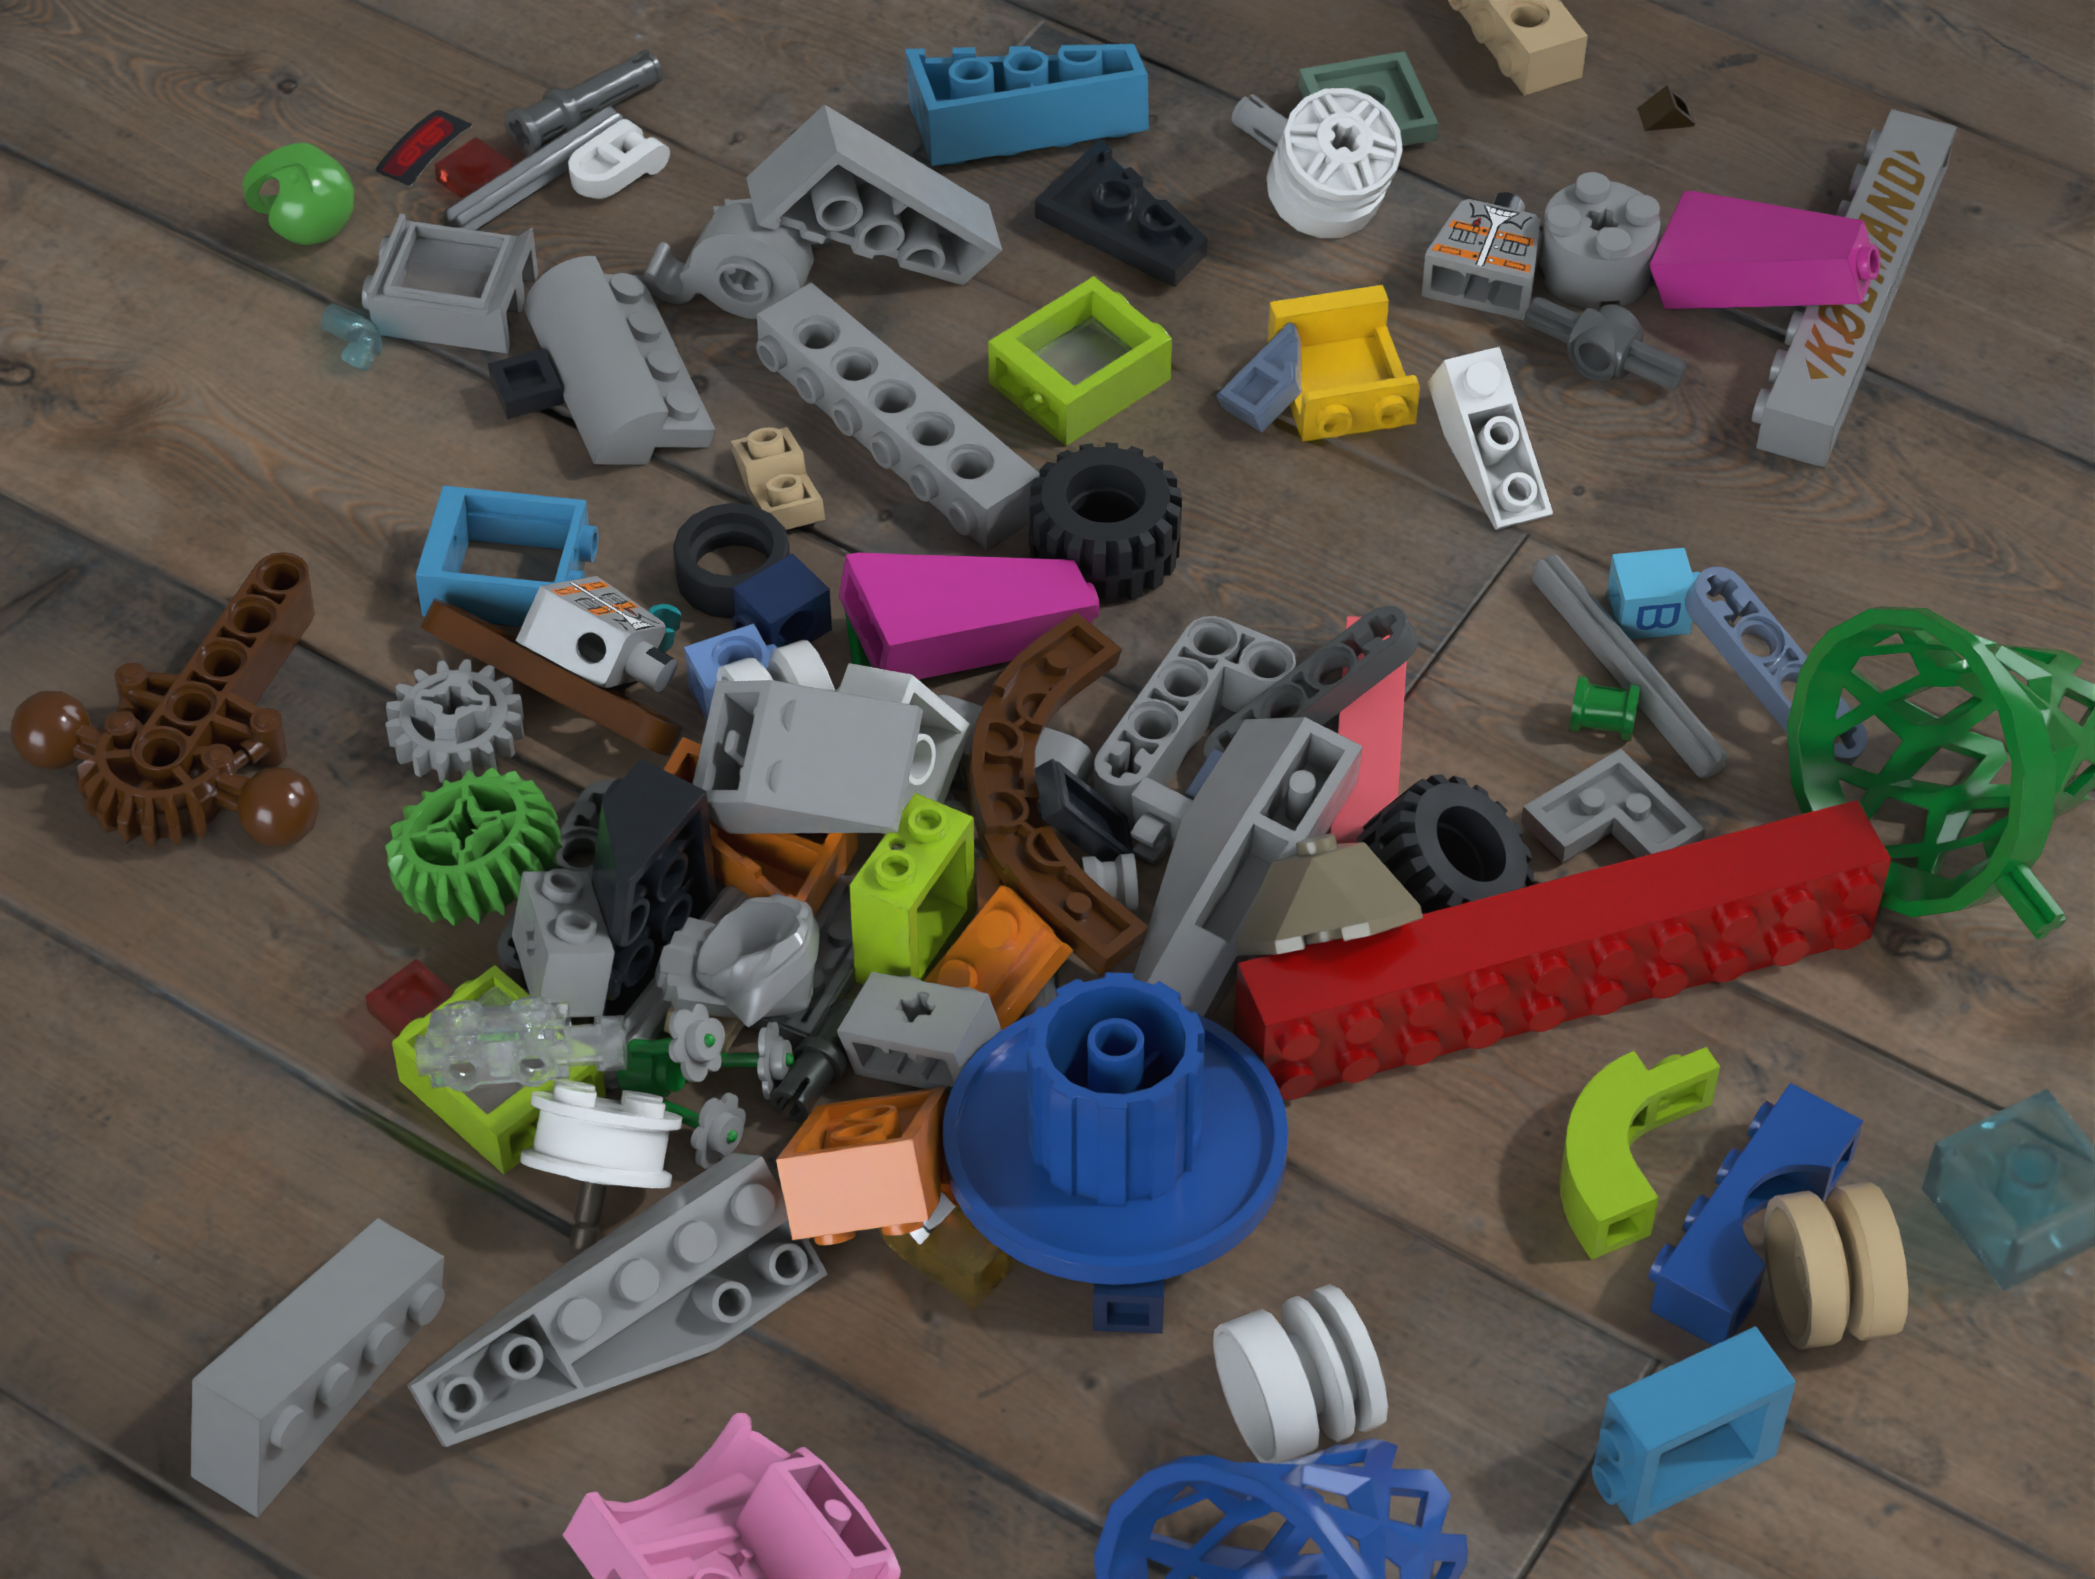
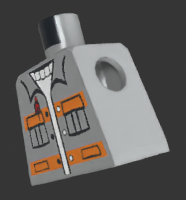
[1421,192,1541,321]
[516,576,678,692]

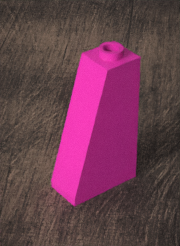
[1649,191,1880,309]
[838,553,1099,680]

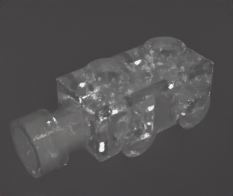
[416,996,627,1092]

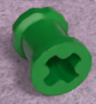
[1569,675,1640,741]

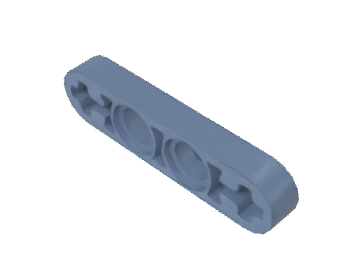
[1685,566,1868,766]

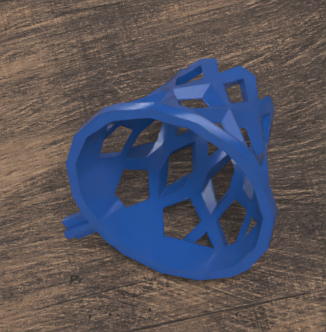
[1094,1438,1468,1579]

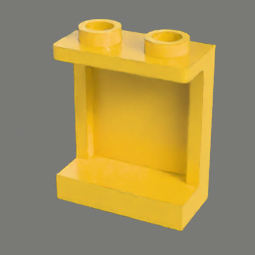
[1267,285,1420,442]

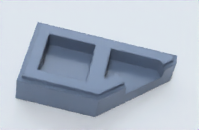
[1216,322,1301,433]

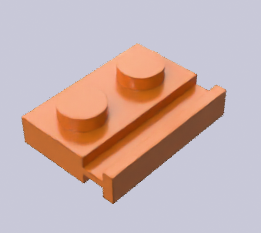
[924,885,1073,1030]

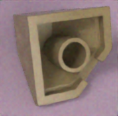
[1235,834,1423,956]

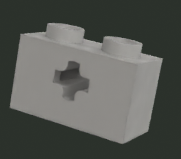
[512,869,614,1018]
[837,972,1002,1094]

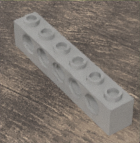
[756,282,1040,551]

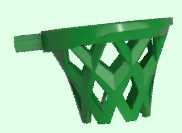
[1787,606,2095,940]

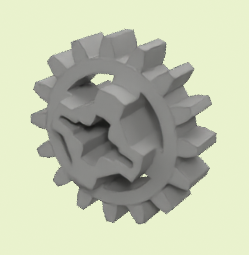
[385,659,524,783]

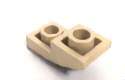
[731,427,826,530]

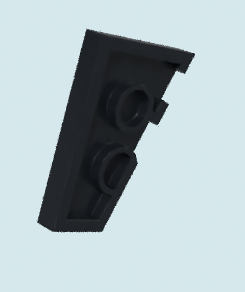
[1035,138,1208,287]

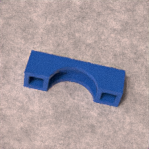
[1648,1083,1863,1346]

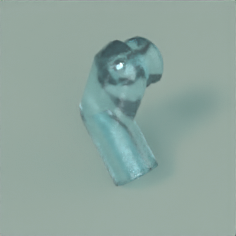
[321,303,383,371]

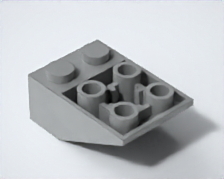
[693,680,923,833]

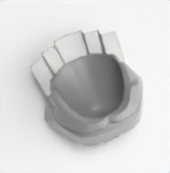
[655,893,820,1028]

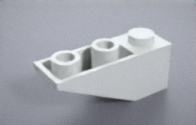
[1427,347,1553,530]

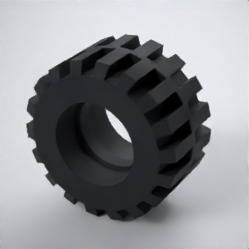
[1029,442,1182,604]
[1356,774,1534,914]

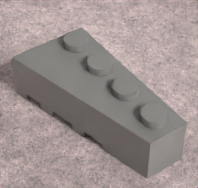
[191,1218,445,1518]

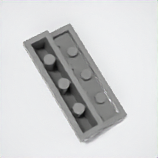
[523,256,716,465]

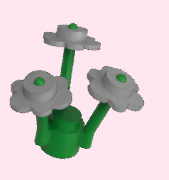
[617,1004,794,1169]

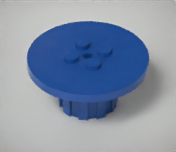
[943,972,1288,1285]

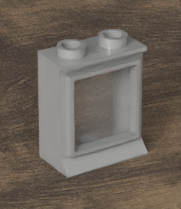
[362,213,538,354]

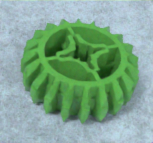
[385,767,563,927]

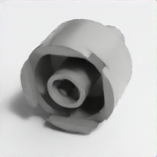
[1539,172,1660,309]

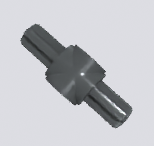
[1524,297,1688,390]

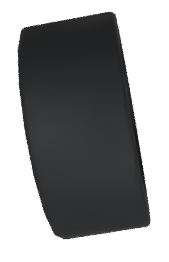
[673,503,790,619]

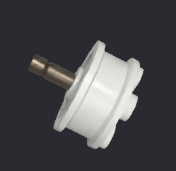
[520,1079,682,1250]

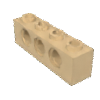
[1448,0,1588,96]

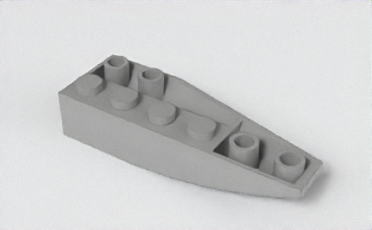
[1133,717,1363,1020]
[407,1153,828,1447]

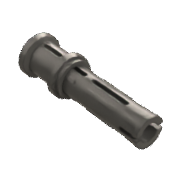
[504,50,663,156]

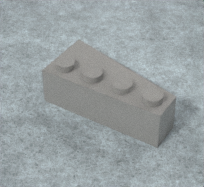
[746,104,1002,286]

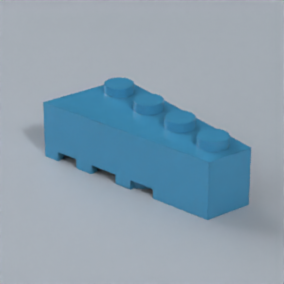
[905,44,1149,166]

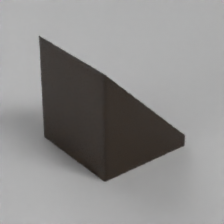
[1637,85,1696,131]

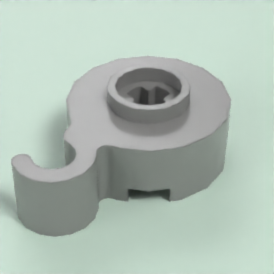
[643,203,814,320]

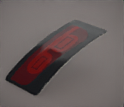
[376,110,472,186]

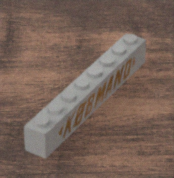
[1752,109,1957,468]

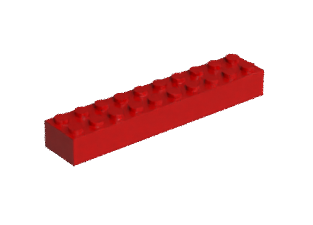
[1233,800,1891,1100]

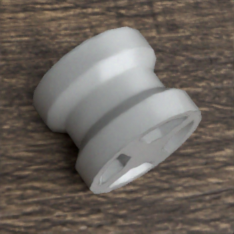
[1080,853,1139,917]

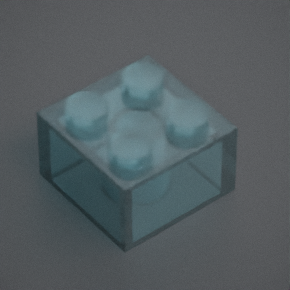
[1922,1089,2095,1291]

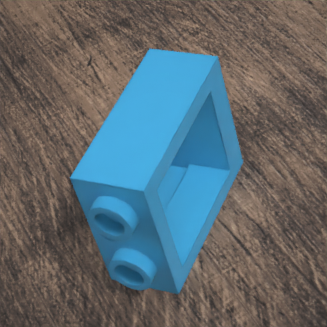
[415,486,599,627]
[1592,1326,1796,1525]

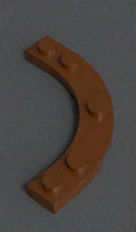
[967,612,1149,976]

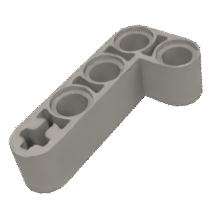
[1094,616,1296,825]

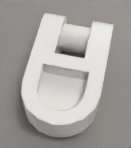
[568,119,670,199]

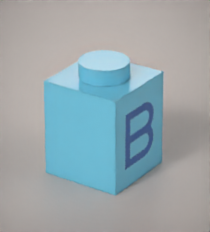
[1606,548,1700,640]

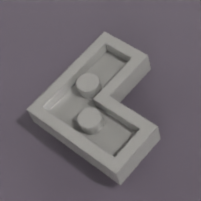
[1521,749,1705,863]

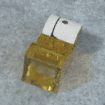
[879,1192,1013,1310]

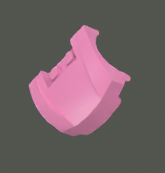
[563,1413,901,1579]

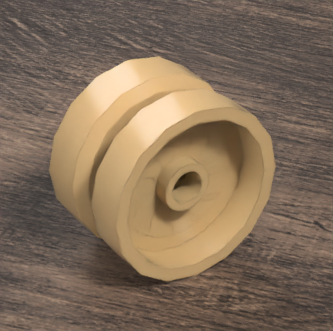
[1764,1182,1909,1350]

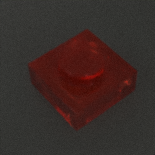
[434,137,514,199]
[365,958,454,1037]

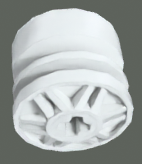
[1266,88,1403,239]
[1213,1284,1388,1463]

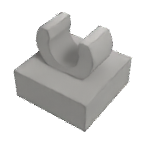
[1131,776,1193,865]

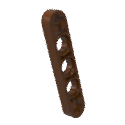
[421,598,683,756]

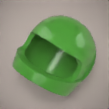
[242,143,355,245]

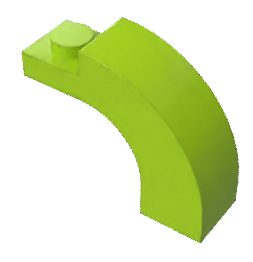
[1559,1047,1720,1260]

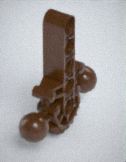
[10,552,320,849]

